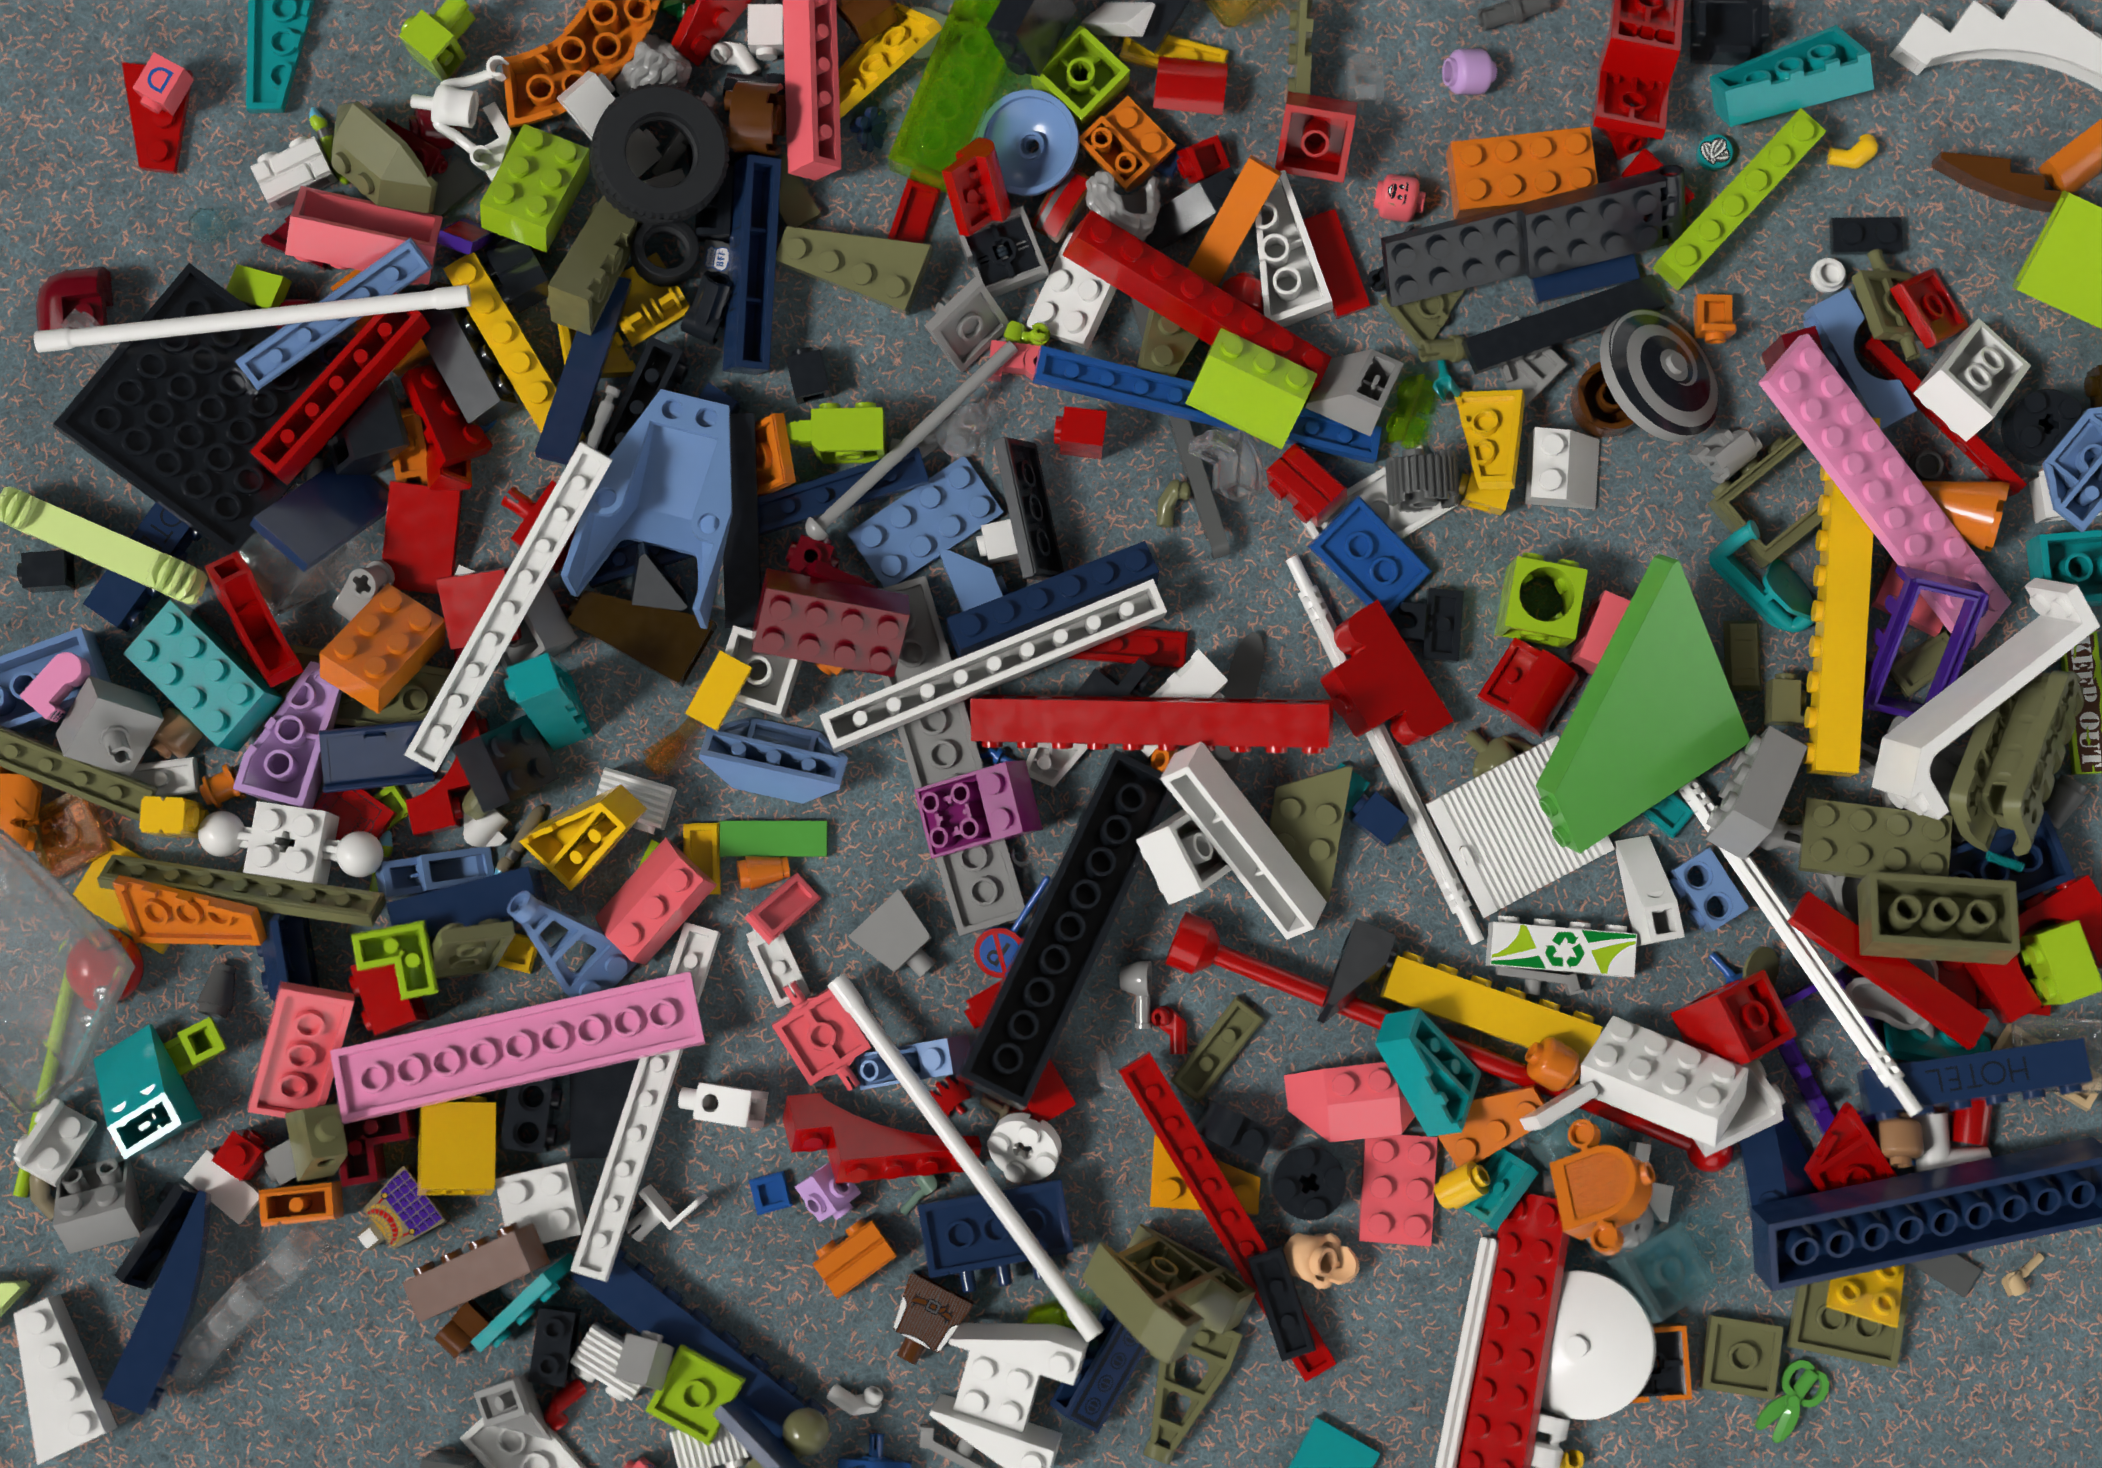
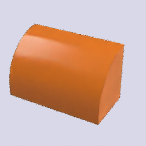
[2038,119,2102,193]

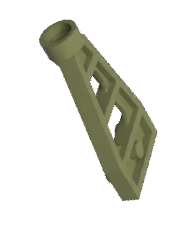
[1143,1322,1242,1465]

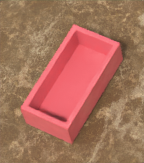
[285,186,443,285]

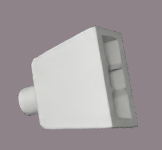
[678,1083,769,1128]

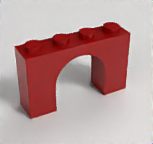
[1963,875,2102,1023]

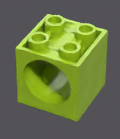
[1494,552,1588,649]

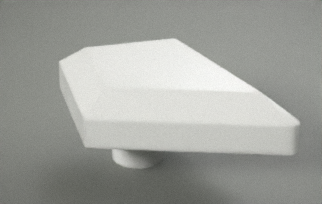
[1026,743,1087,787]

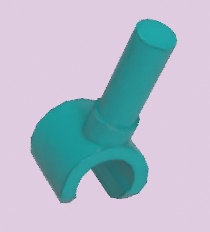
[1433,360,1461,402]

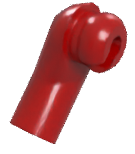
[1151,1006,1187,1054]
[543,1378,587,1431]

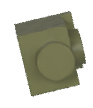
[1764,673,1806,727]

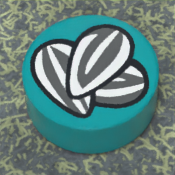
[1696,134,1733,171]

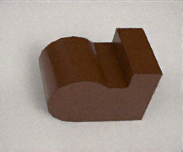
[434,1299,494,1359]

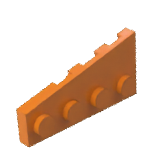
[112,875,268,946]

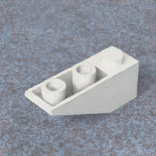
[1614,835,1685,947]

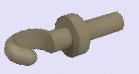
[979,1096,1014,1120]

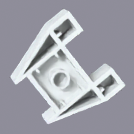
[929,1323,1089,1468]

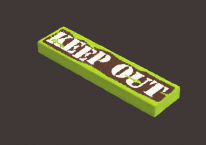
[2060,631,2102,775]

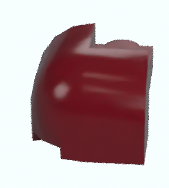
[36,266,113,331]

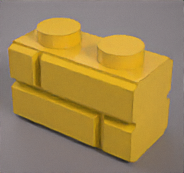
[139,796,209,839]

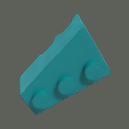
[1375,1009,1481,1137]

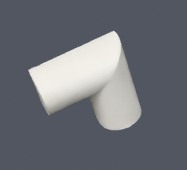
[1912,1112,1992,1173]

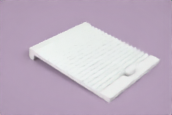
[1425,735,1615,918]

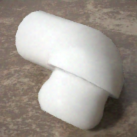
[710,41,761,76]
[827,1384,883,1416]

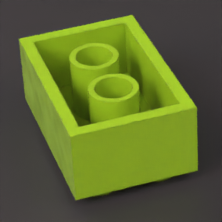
[480,124,589,253]

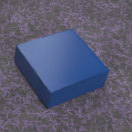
[749,1171,793,1215]

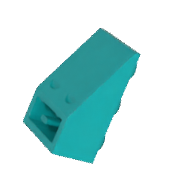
[93,1023,203,1159]

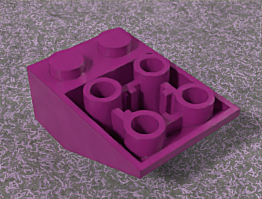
[914,760,1043,859]

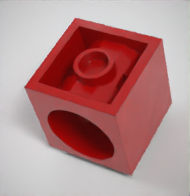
[1670,969,1797,1065]

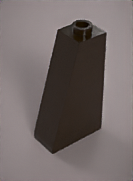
[567,590,718,687]

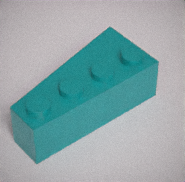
[1709,25,1874,127]
[504,653,594,750]

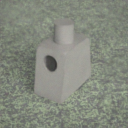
[848,889,936,978]

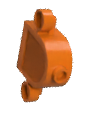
[1549,1119,1656,1255]

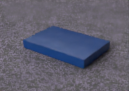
[1307,496,1432,616]

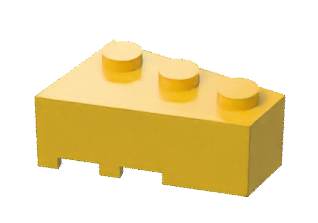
[519,784,647,891]

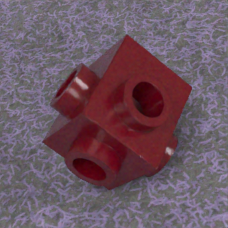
[786,534,840,573]

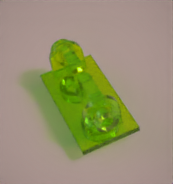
[1385,374,1436,449]

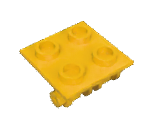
[618,252,689,347]
[1826,1264,1905,1328]

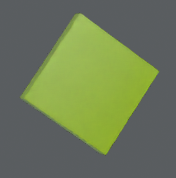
[645,1344,746,1446]

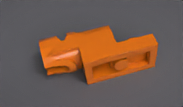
[0,767,43,852]

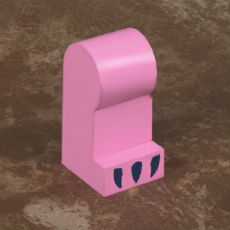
[19,652,91,723]

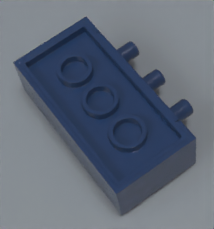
[917,1178,1074,1293]

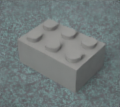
[1705,726,1808,860]

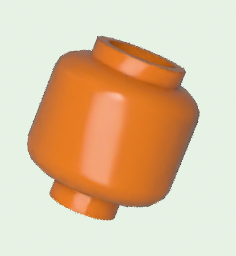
[1525,1037,1581,1091]

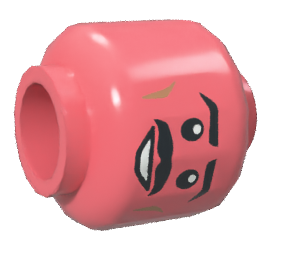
[1373,174,1426,223]

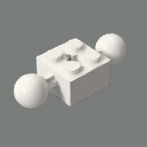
[198,801,383,885]

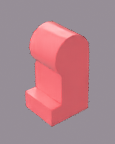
[987,340,1041,382]

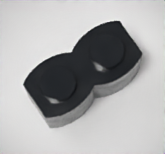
[483,238,550,313]

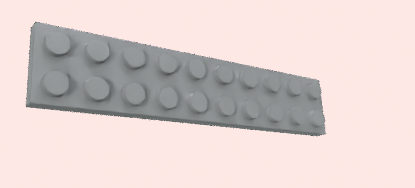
[880,576,1025,937]

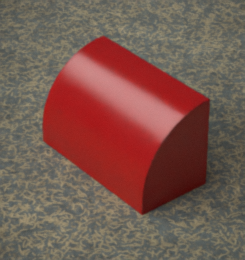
[1153,56,1228,115]

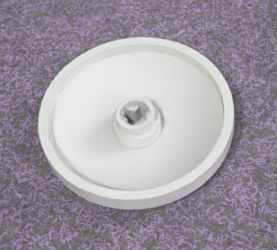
[1541,1270,1656,1420]

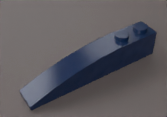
[101,1190,211,1415]

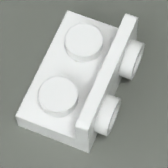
[14,1097,97,1188]

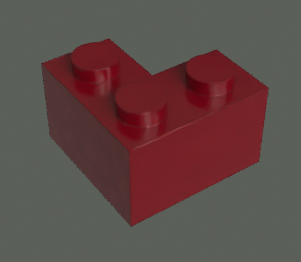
[339,1109,418,1187]

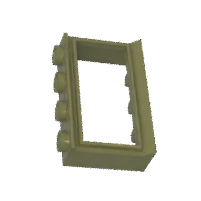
[1708,433,1823,569]

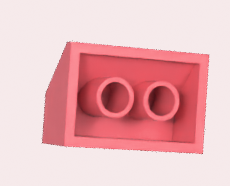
[595,837,717,965]

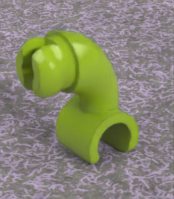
[1004,321,1051,346]

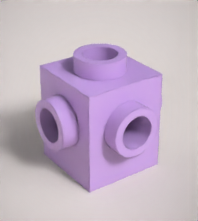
[795,1161,861,1223]

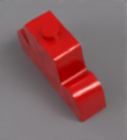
[1320,600,1454,746]

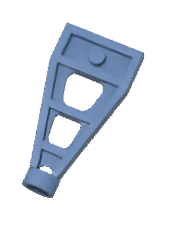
[507,891,637,998]

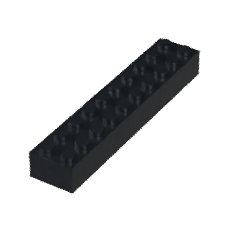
[955,750,1173,1110]

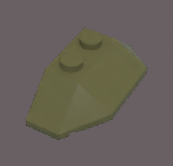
[331,101,437,213]

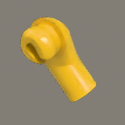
[1827,134,1879,169]

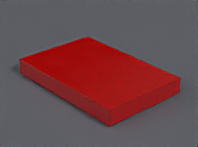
[382,480,463,594]

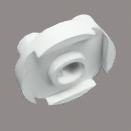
[987,1113,1062,1183]

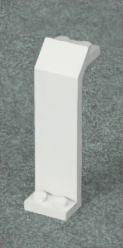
[1872,578,2100,820]

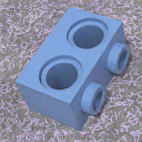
[1667,847,1749,932]

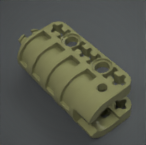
[1949,671,2084,856]

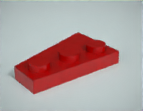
[671,0,752,67]
[121,62,193,175]

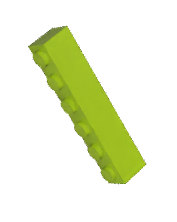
[1652,108,1827,291]

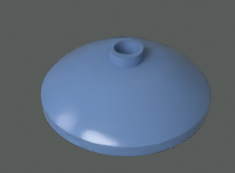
[976,89,1080,196]

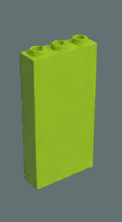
[2012,190,2102,329]

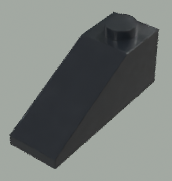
[1144,167,1237,251]
[1317,919,1397,1023]

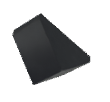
[630,541,688,611]

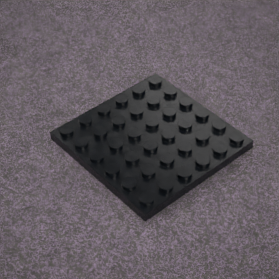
[53,263,328,555]

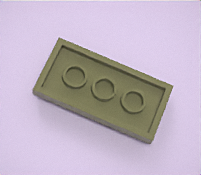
[1798,798,1953,879]

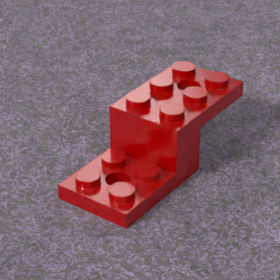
[1593,0,1684,140]

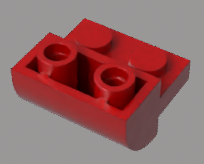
[942,137,1012,237]
[1477,637,1579,738]

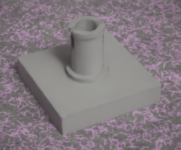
[924,277,1009,373]

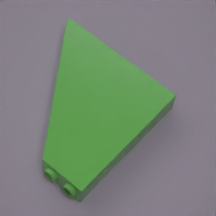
[1536,554,1750,854]

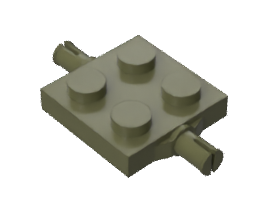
[1851,249,1921,361]

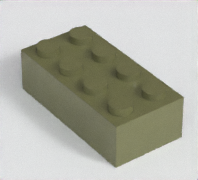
[1857,872,2020,965]

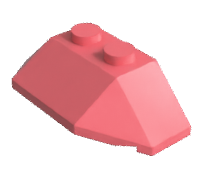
[1284,1062,1416,1143]

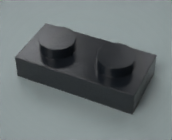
[1829,217,1903,255]

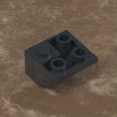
[327,380,410,475]

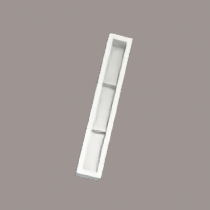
[1160,741,1327,940]

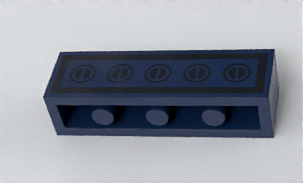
[1049,1305,1147,1433]

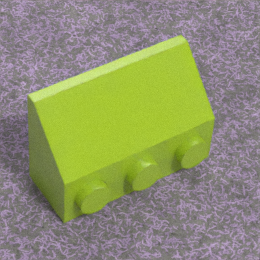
[1185,328,1317,450]

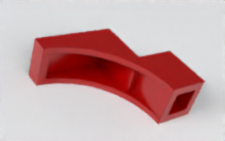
[204,551,304,688]
[405,711,490,837]

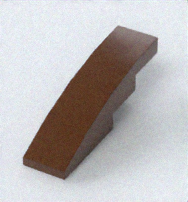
[1931,152,2079,213]

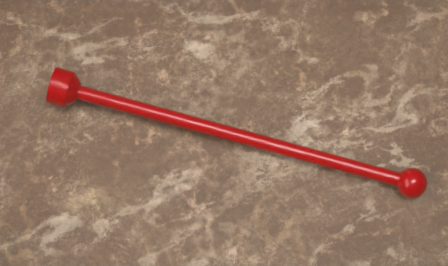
[1165,911,1734,1173]

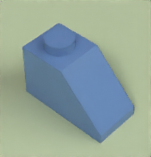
[939,549,1009,612]

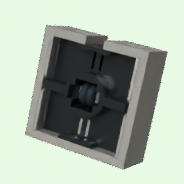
[957,206,1048,298]

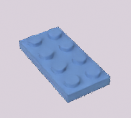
[847,455,1004,588]

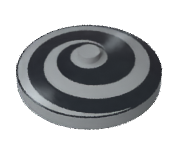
[1600,309,1719,442]

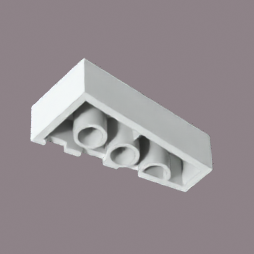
[14,1294,118,1465]

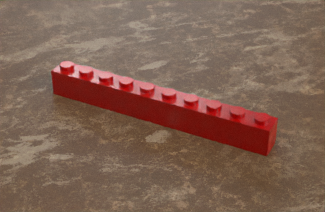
[970,694,1333,754]

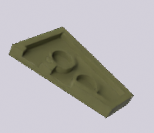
[1287,0,1314,95]
[1379,289,1465,349]
[1137,309,1199,377]

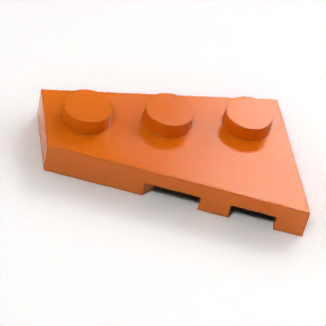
[1438,1085,1546,1167]

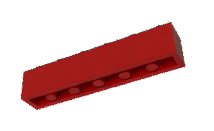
[250,292,431,485]

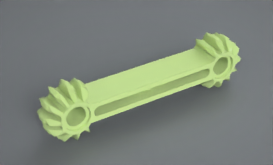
[0,487,208,605]

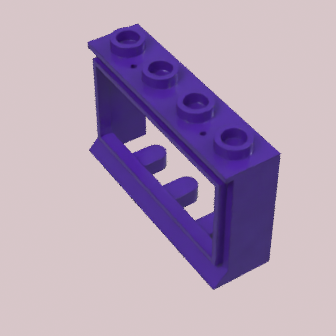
[1863,565,1990,718]
[1777,970,1887,1136]

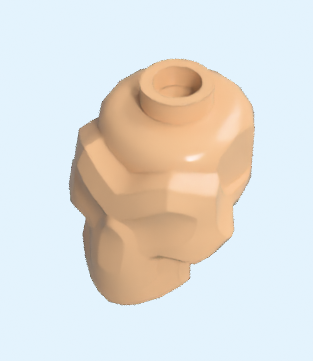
[1283,1232,1360,1290]

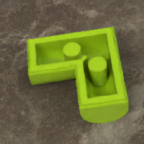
[351,920,439,1000]

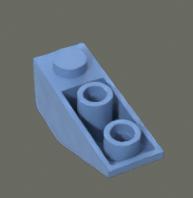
[855,1035,970,1090]

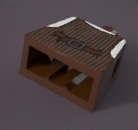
[893,1271,974,1365]

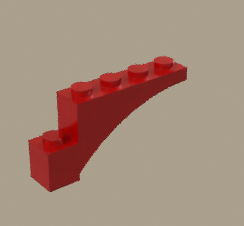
[782,1093,982,1184]

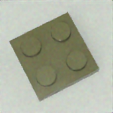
[1699,1314,1784,1400]

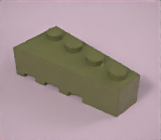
[547,195,643,336]
[776,226,934,315]

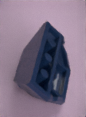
[256,912,320,1002]

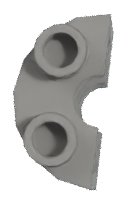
[1688,429,1762,484]

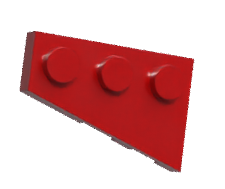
[400,364,493,469]

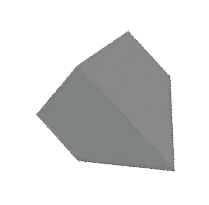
[473,1372,552,1441]

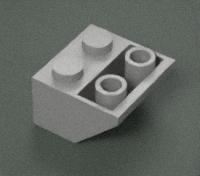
[1306,349,1404,437]
[53,1156,142,1254]

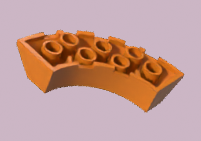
[502,0,661,128]

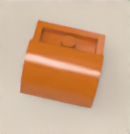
[1079,96,1176,192]

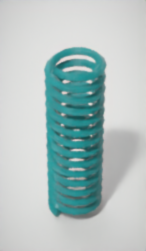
[1986,850,2025,872]

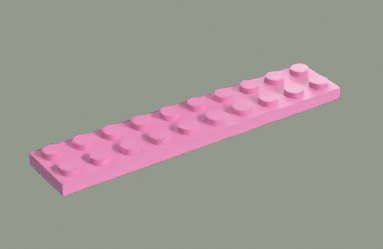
[1758,334,2011,650]
[330,971,706,1124]

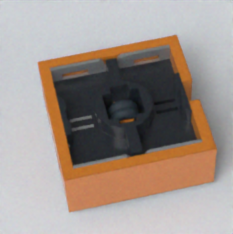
[1631,1323,1692,1403]

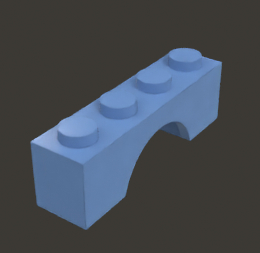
[1803,288,1917,431]

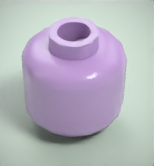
[1442,49,1497,95]

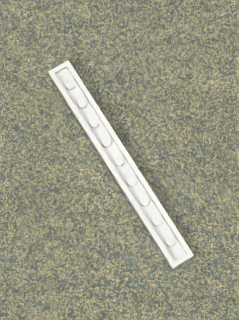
[404,441,613,772]
[570,922,721,1282]

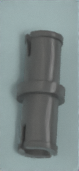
[1477,0,1551,31]

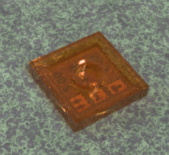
[28,793,114,883]

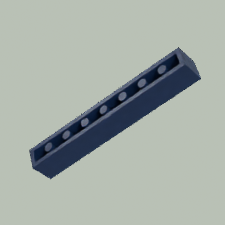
[570,1246,830,1459]

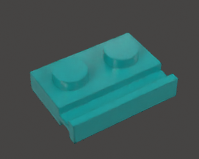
[1461,1148,1539,1231]

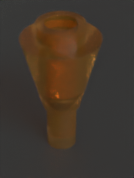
[642,716,699,776]

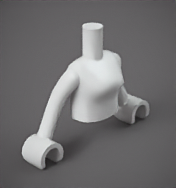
[410,55,509,171]

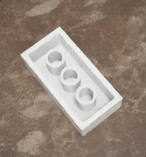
[1580,1016,1749,1148]

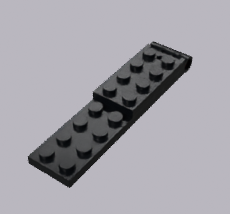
[1381,165,1686,307]

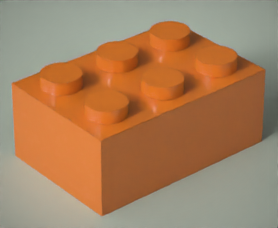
[320,583,446,714]

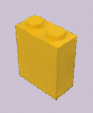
[417,1096,496,1195]

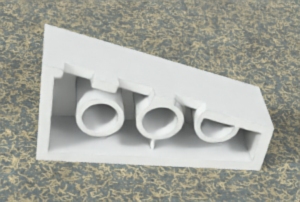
[1255,170,1333,327]

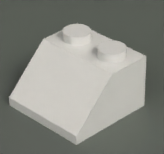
[1525,427,1599,509]

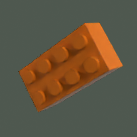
[1446,127,1598,220]

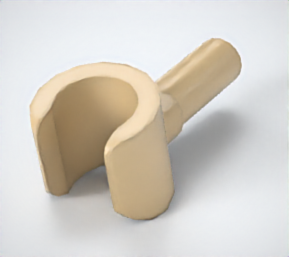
[2001,1253,2045,1296]

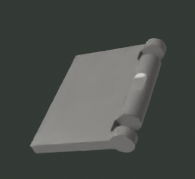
[584,385,620,450]

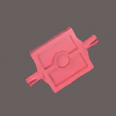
[772,980,871,1091]

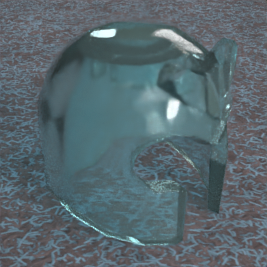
[1523,1111,1581,1171]

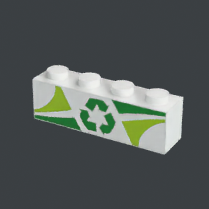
[1485,916,1637,978]

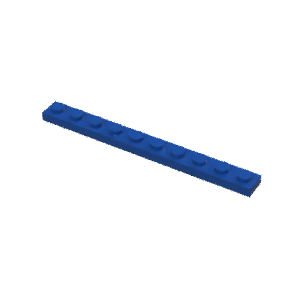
[1033,346,1382,464]

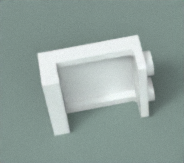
[1693,1058,1785,1157]

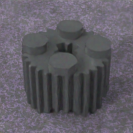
[1385,448,1459,513]

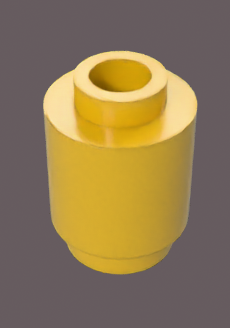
[1434,1161,1490,1210]

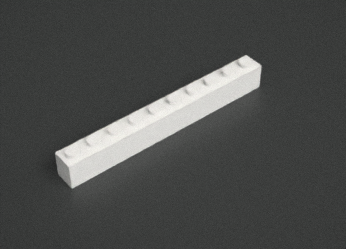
[820,579,1167,753]

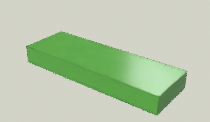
[719,821,828,857]

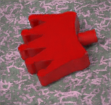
[929,1076,971,1117]

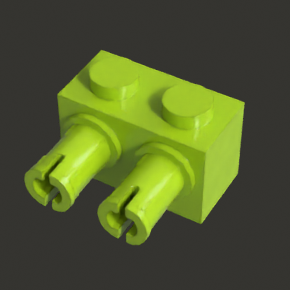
[399,0,476,81]

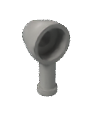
[1120,961,1152,1029]

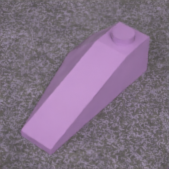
[233,661,342,809]

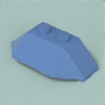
[2042,407,2102,532]
[699,717,848,804]

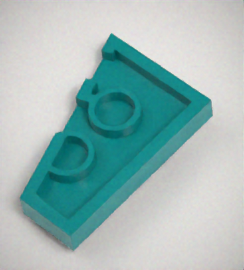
[471,1253,574,1353]

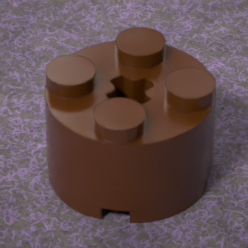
[724,81,786,156]
[1570,362,1634,438]

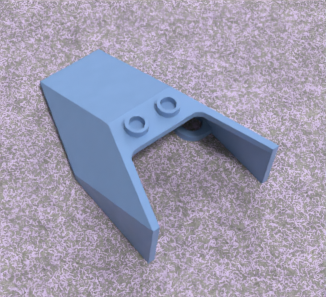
[561,389,732,629]

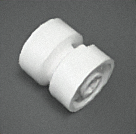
[1531,1411,1570,1468]

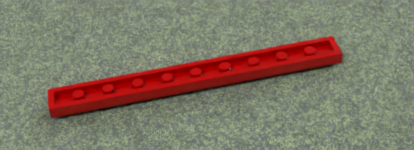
[1118,1051,1337,1383]

